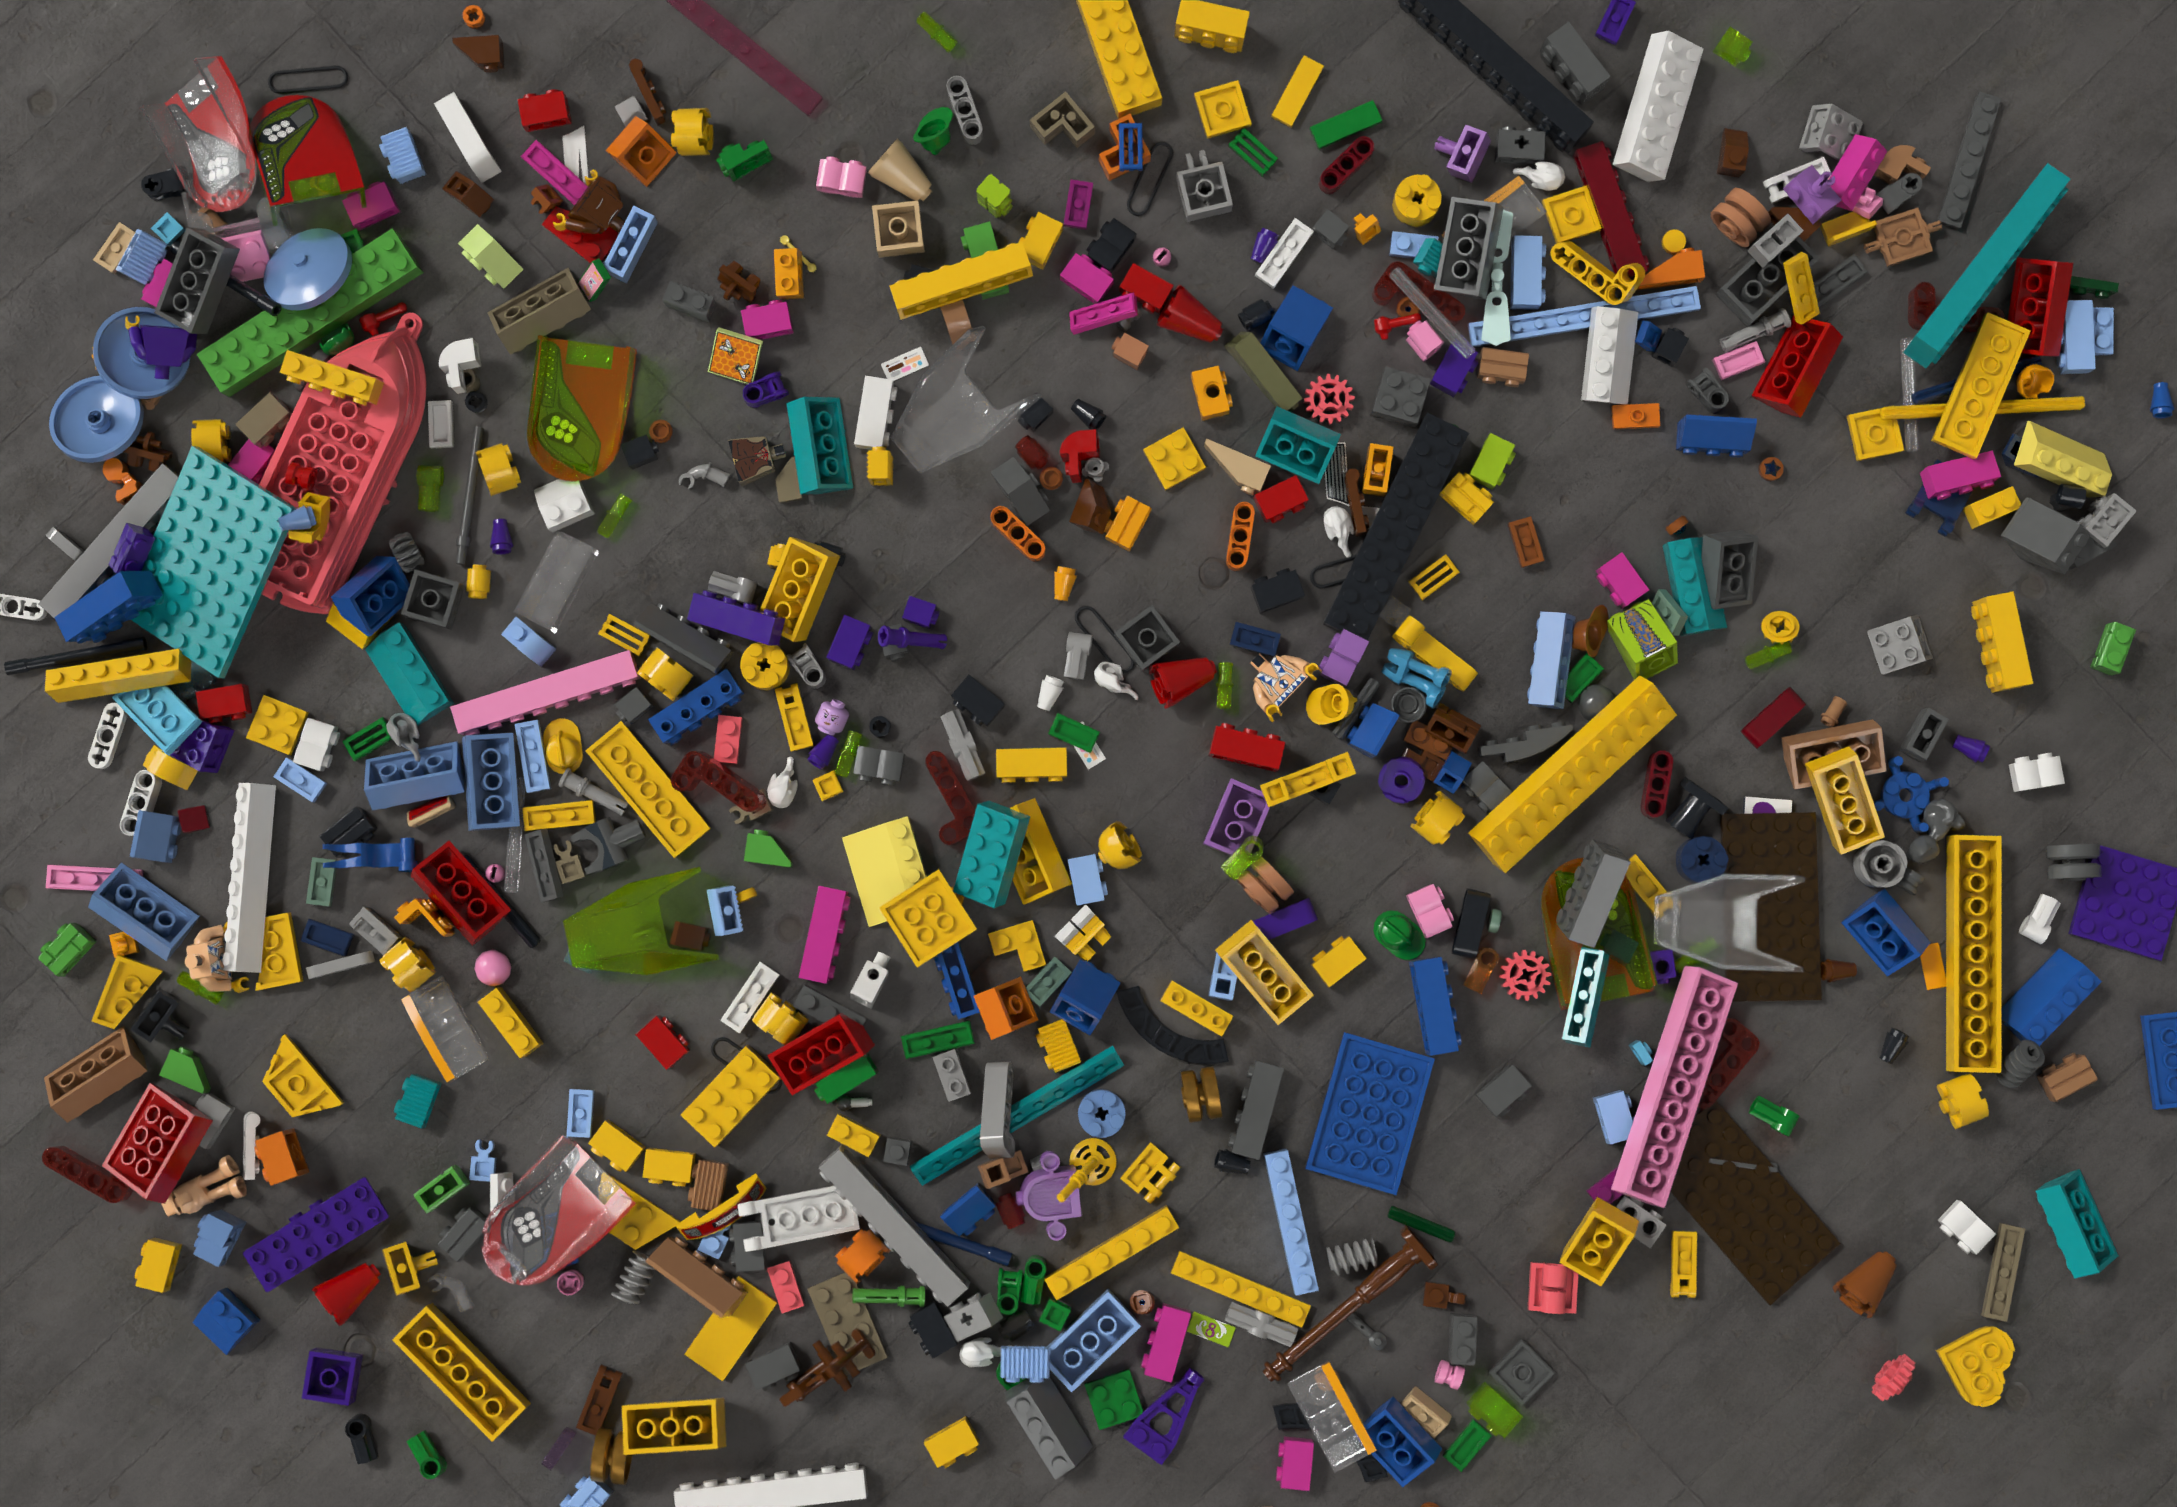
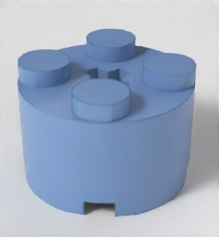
[1078,1089,1125,1138]

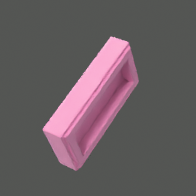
[1712,341,1765,381]

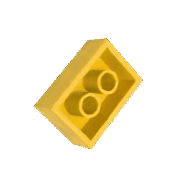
[1174,0,1250,53]
[1559,1197,1639,1286]

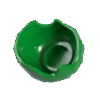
[319,323,355,356]

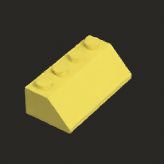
[2014,421,2112,497]

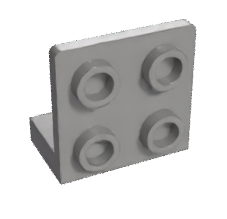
[1799,104,1863,161]
[2077,493,2136,548]
[1867,615,1933,675]

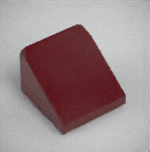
[178,805,210,834]

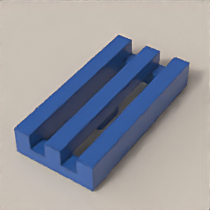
[1119,123,1143,171]

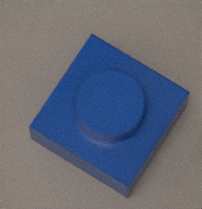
[1635,321,1662,352]

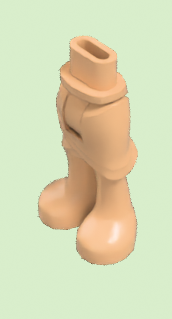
[161,1155,247,1217]

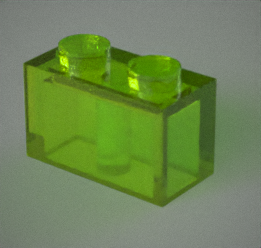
[1466,1382,1523,1438]

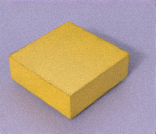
[813,770,844,802]

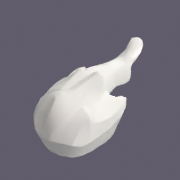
[1513,161,1565,191]
[1324,506,1354,558]
[1094,662,1138,700]
[767,757,798,808]
[959,1337,1001,1367]

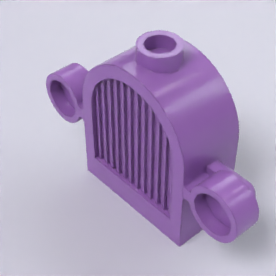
[1016,1151,1082,1241]

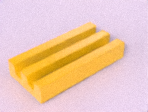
[1408,554,1460,601]
[598,614,651,657]

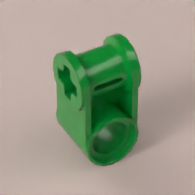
[997,1268,1023,1315]

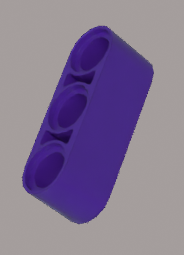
[1253,898,1318,940]

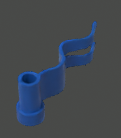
[323,838,418,872]

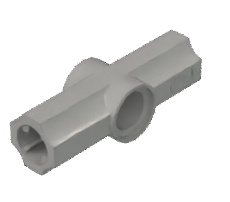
[940,709,986,781]
[1225,1301,1298,1347]

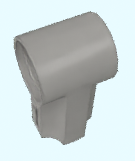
[708,571,758,604]
[1064,632,1093,680]

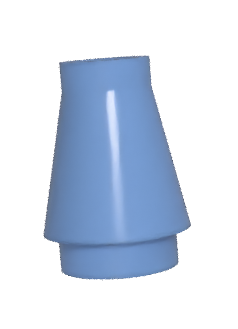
[278,506,316,531]

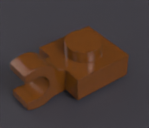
[1401,748,1445,782]
[1423,1281,1465,1309]

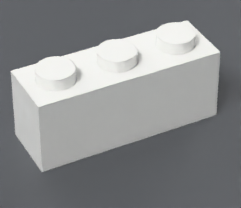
[854,376,898,450]

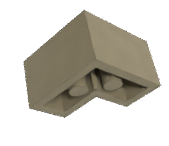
[1030,91,1095,148]
[235,392,293,448]

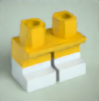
[1054,904,1111,961]

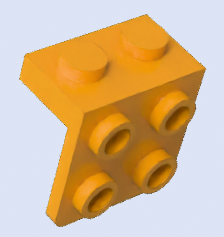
[394,898,455,937]

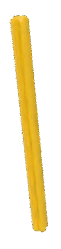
[1880,396,2085,420]

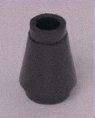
[1071,399,1106,430]
[1879,1027,1909,1064]
[1214,1149,1251,1174]

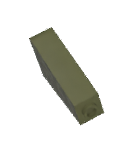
[1224,331,1302,412]

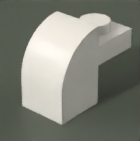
[439,338,481,394]

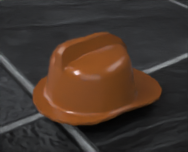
[1572,605,1609,657]

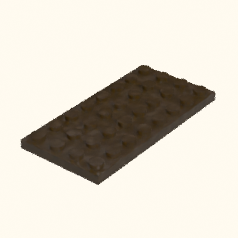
[1720,812,1822,1002]
[1670,1099,1841,1305]

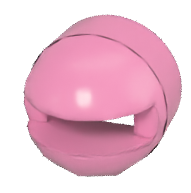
[1153,247,1171,267]
[485,864,505,883]

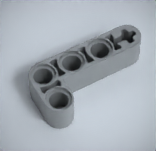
[980,1061,1015,1159]

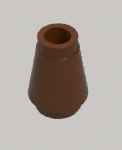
[1820,959,1857,983]

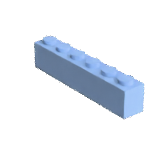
[1263,1149,1319,1296]

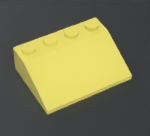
[842,816,927,927]

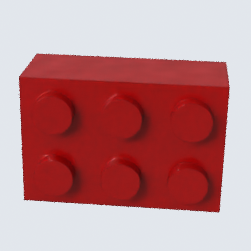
[1208,723,1285,772]

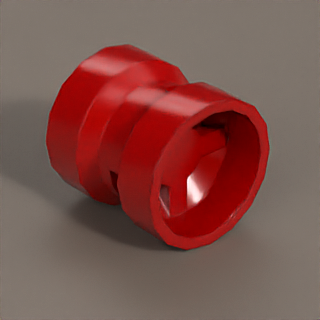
[285,462,317,491]

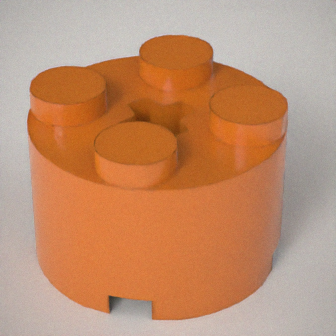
[835,1229,890,1284]

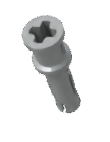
[1720,308,1791,353]
[558,768,629,816]

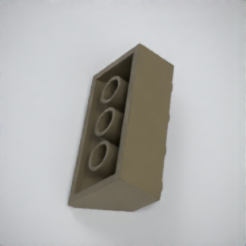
[488,268,591,355]

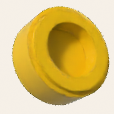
[1661,229,1686,254]
[735,887,758,904]

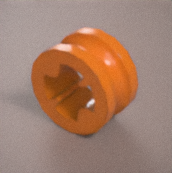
[463,5,485,29]

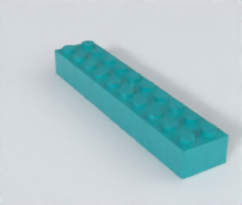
[1903,163,2070,369]

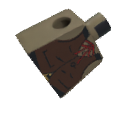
[728,437,786,486]

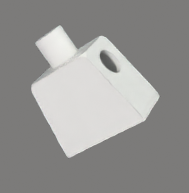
[850,952,890,1009]

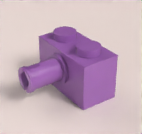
[1435,125,1491,183]
[1783,165,1841,224]

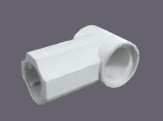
[2019,894,2061,945]

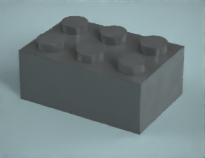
[1540,21,1611,105]

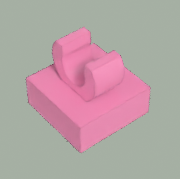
[1852,187,1883,219]

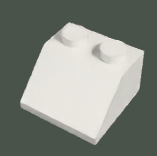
[534,479,595,532]

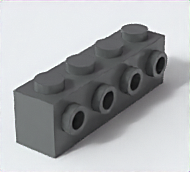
[1228,1060,1284,1160]

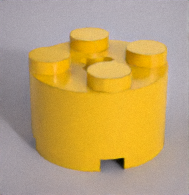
[671,108,714,156]
[1392,175,1441,227]
[191,419,232,464]
[475,443,521,496]
[740,642,790,690]
[637,648,693,701]
[1410,791,1465,845]
[379,937,436,992]
[752,992,809,1045]
[1937,1074,1989,1129]

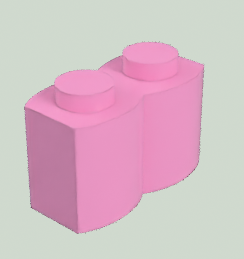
[816,157,867,198]
[1406,320,1444,362]
[1406,884,1454,938]

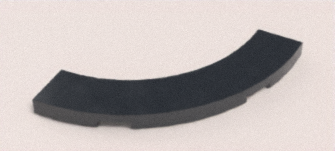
[1116,986,1229,1064]
[1273,1403,1388,1483]

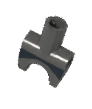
[570,817,646,875]

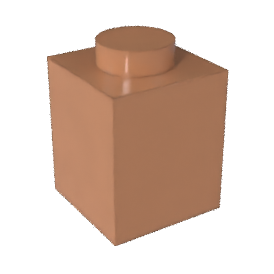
[1111,333,1149,370]

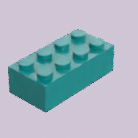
[953,801,1030,908]

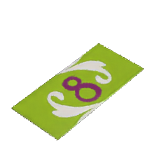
[1187,1312,1236,1347]

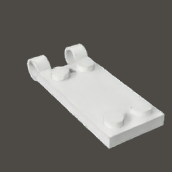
[737,1186,860,1252]

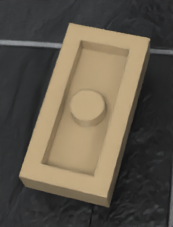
[93,222,135,274]

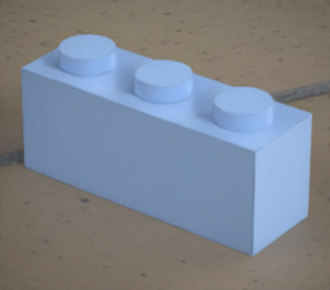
[603,206,658,283]
[1510,235,1546,310]
[2057,300,2096,374]

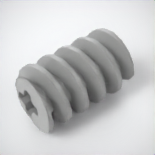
[1326,1238,1378,1276]
[611,1251,656,1304]

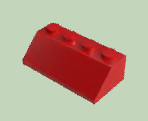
[2008,257,2073,357]
[1751,315,1843,418]
[411,840,511,946]
[767,1013,875,1095]

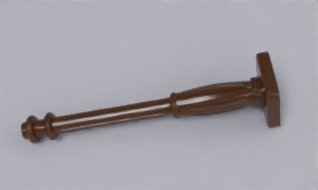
[1263,1225,1438,1382]

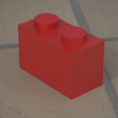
[517,89,572,132]
[1119,263,1174,314]
[1253,475,1309,524]
[196,684,253,724]
[635,1015,690,1070]

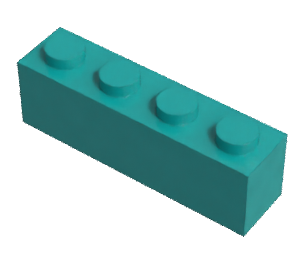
[1562,947,1610,1048]

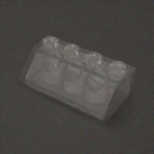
[514,530,599,633]

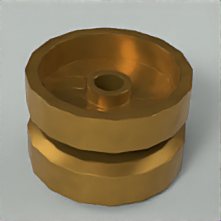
[1181,1066,1222,1123]
[590,1428,633,1485]

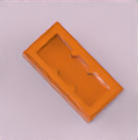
[1611,403,1660,429]

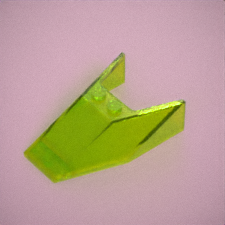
[563,867,719,975]

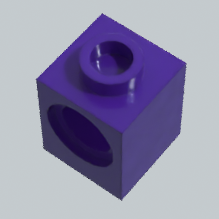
[902,596,939,629]
[1645,949,1676,984]

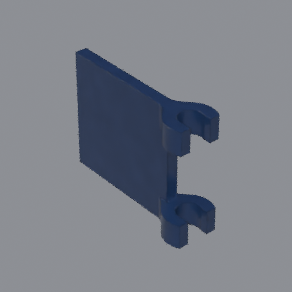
[1905,459,1974,537]

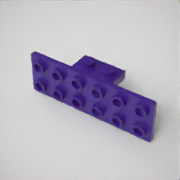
[243,1177,389,1292]

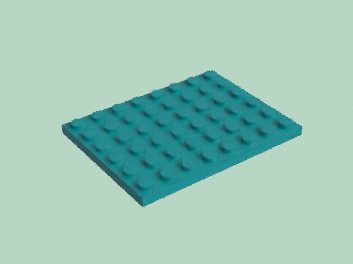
[131,446,297,678]

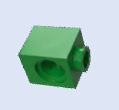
[1039,1296,1071,1331]

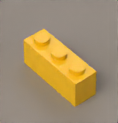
[996,748,1067,783]
[478,987,544,1058]

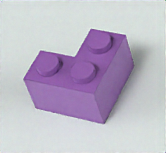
[1319,629,1369,688]

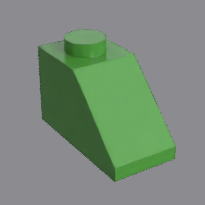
[744,829,793,868]
[159,1046,211,1094]

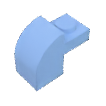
[501,617,556,667]
[1208,952,1237,1001]

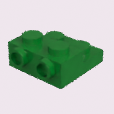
[716,140,773,182]

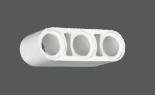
[120,770,162,836]

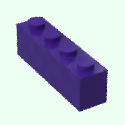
[687,590,785,645]

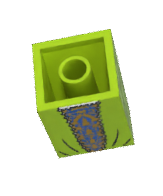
[1607,599,1678,680]

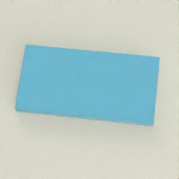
[112,685,202,756]

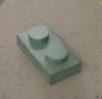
[1652,589,1688,636]
[306,857,338,907]
[1026,957,1072,1007]

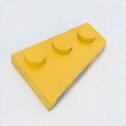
[255,912,304,991]
[91,954,163,1029]

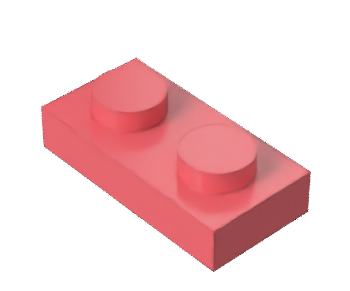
[713,715,743,764]
[767,1260,805,1313]

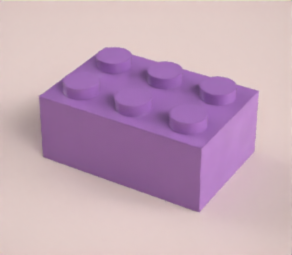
[1203,778,1270,862]

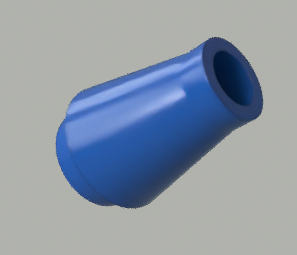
[2150,382,2174,418]

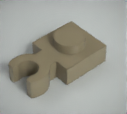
[729,789,774,824]
[554,840,586,884]

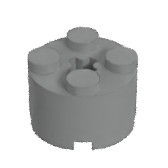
[1853,840,1907,888]

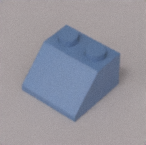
[130,810,182,863]

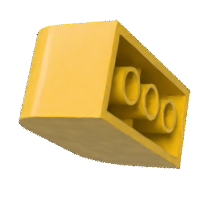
[622,1398,727,1455]

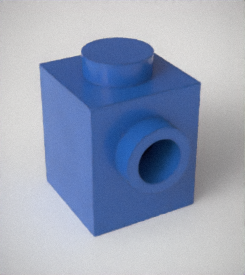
[1434,751,1472,794]

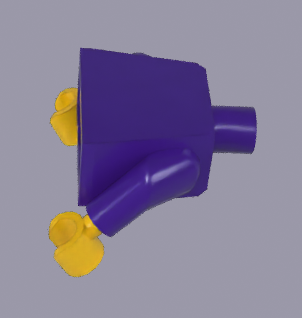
[125,316,197,380]

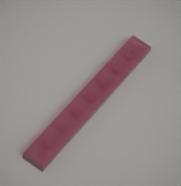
[666,0,823,117]

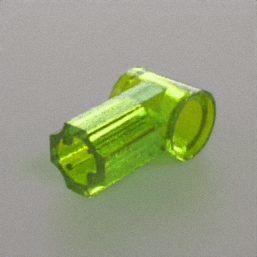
[416,465,444,512]
[1220,836,1264,881]

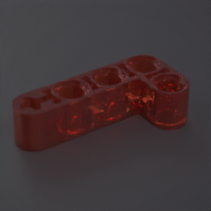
[1372,261,1465,326]
[1908,282,2005,332]
[671,751,766,812]
[925,751,975,846]
[1697,1018,1760,1109]
[42,1146,134,1203]

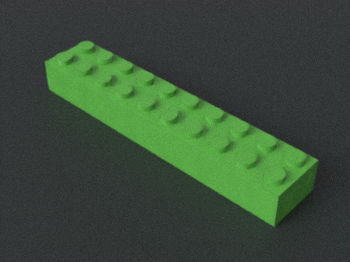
[197,228,424,397]

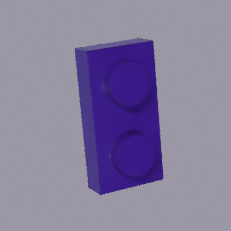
[1595,0,1636,45]

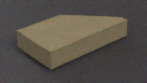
[775,456,803,503]

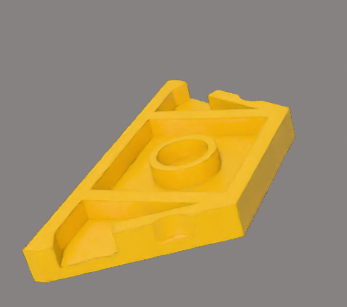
[262,1034,344,1117]
[599,1172,681,1250]

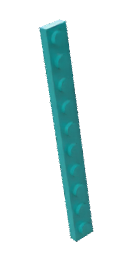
[910,1046,1125,1186]

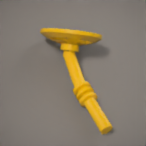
[1057,1138,1116,1202]

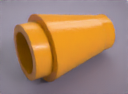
[1054,566,1077,601]

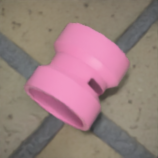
[557,1269,584,1296]
[1434,1360,1465,1390]

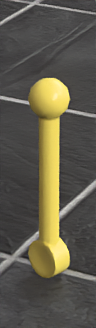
[780,235,816,272]

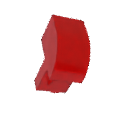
[1060,429,1100,483]

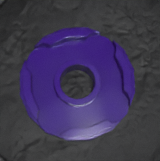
[1378,757,1426,803]

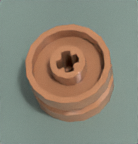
[1711,187,1771,247]
[1235,855,1294,915]

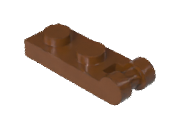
[629,59,667,125]
[1344,469,1369,537]
[576,1364,623,1436]

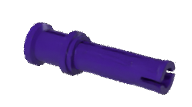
[878,626,947,649]

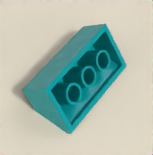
[787,397,853,494]
[1663,537,1727,636]
[365,622,454,726]
[2036,1169,2118,1279]

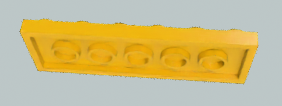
[1931,312,2030,459]
[585,721,711,859]

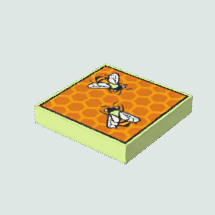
[708,327,763,384]

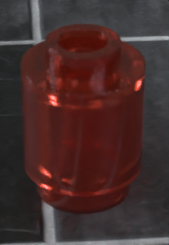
[1015,435,1049,470]
[995,1192,1025,1230]

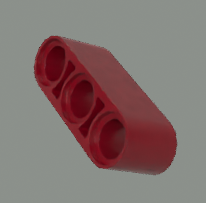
[1319,136,1374,194]
[1740,687,1806,749]
[1640,751,1673,818]

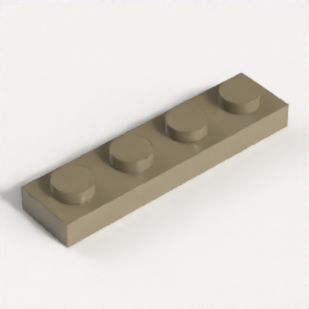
[1981,1223,2025,1322]

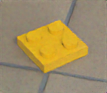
[1194,80,1251,139]
[1542,185,1602,244]
[1846,408,1904,461]
[1143,427,1206,491]
[246,695,309,755]

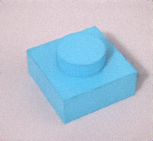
[151,212,185,246]
[1628,1040,1653,1066]

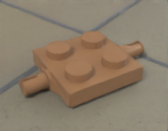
[1864,208,1942,267]

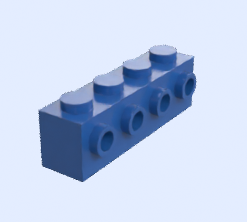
[648,669,744,745]
[934,941,980,1019]

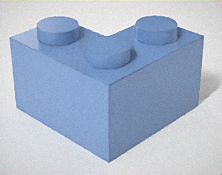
[193,1210,246,1267]

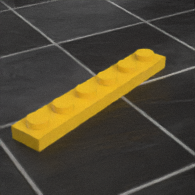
[1171,1250,1311,1328]

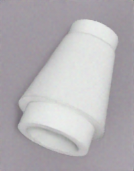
[1037,675,1064,711]

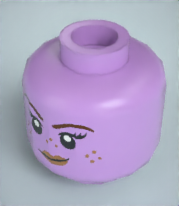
[815,699,849,735]

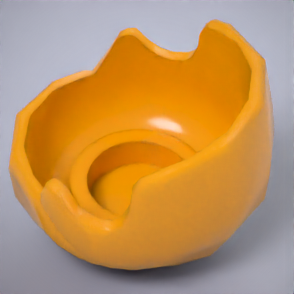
[2016,364,2054,399]

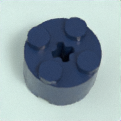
[1676,836,1728,884]

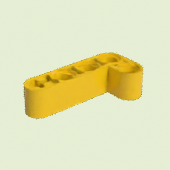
[1550,241,1645,305]
[1392,616,1478,692]

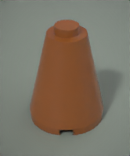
[1833,1251,1897,1318]

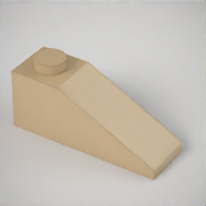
[1204,439,1271,496]

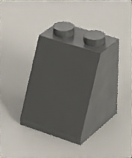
[2001,497,2090,575]

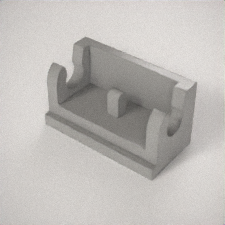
[350,907,403,955]

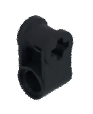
[141,167,190,201]

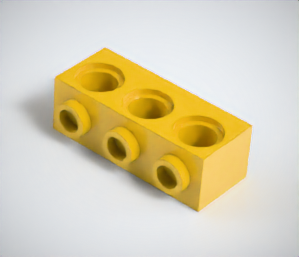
[1160,980,1233,1037]

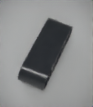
[1451,888,1491,960]

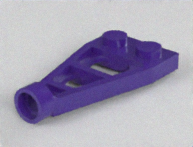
[1123,1368,1205,1465]

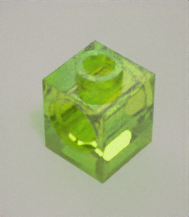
[1713,27,1753,67]

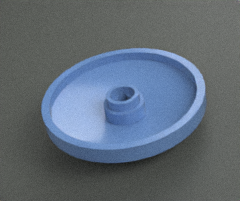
[264,228,352,311]
[93,307,190,399]
[49,376,144,463]

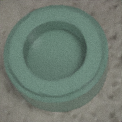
[1487,909,1502,933]

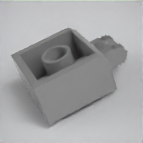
[1176,150,1233,222]

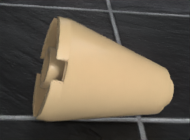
[868,138,932,201]

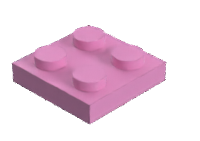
[221,230,271,282]

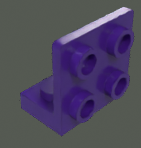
[171,718,235,773]

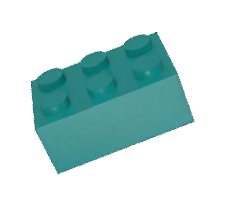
[1255,406,1341,484]

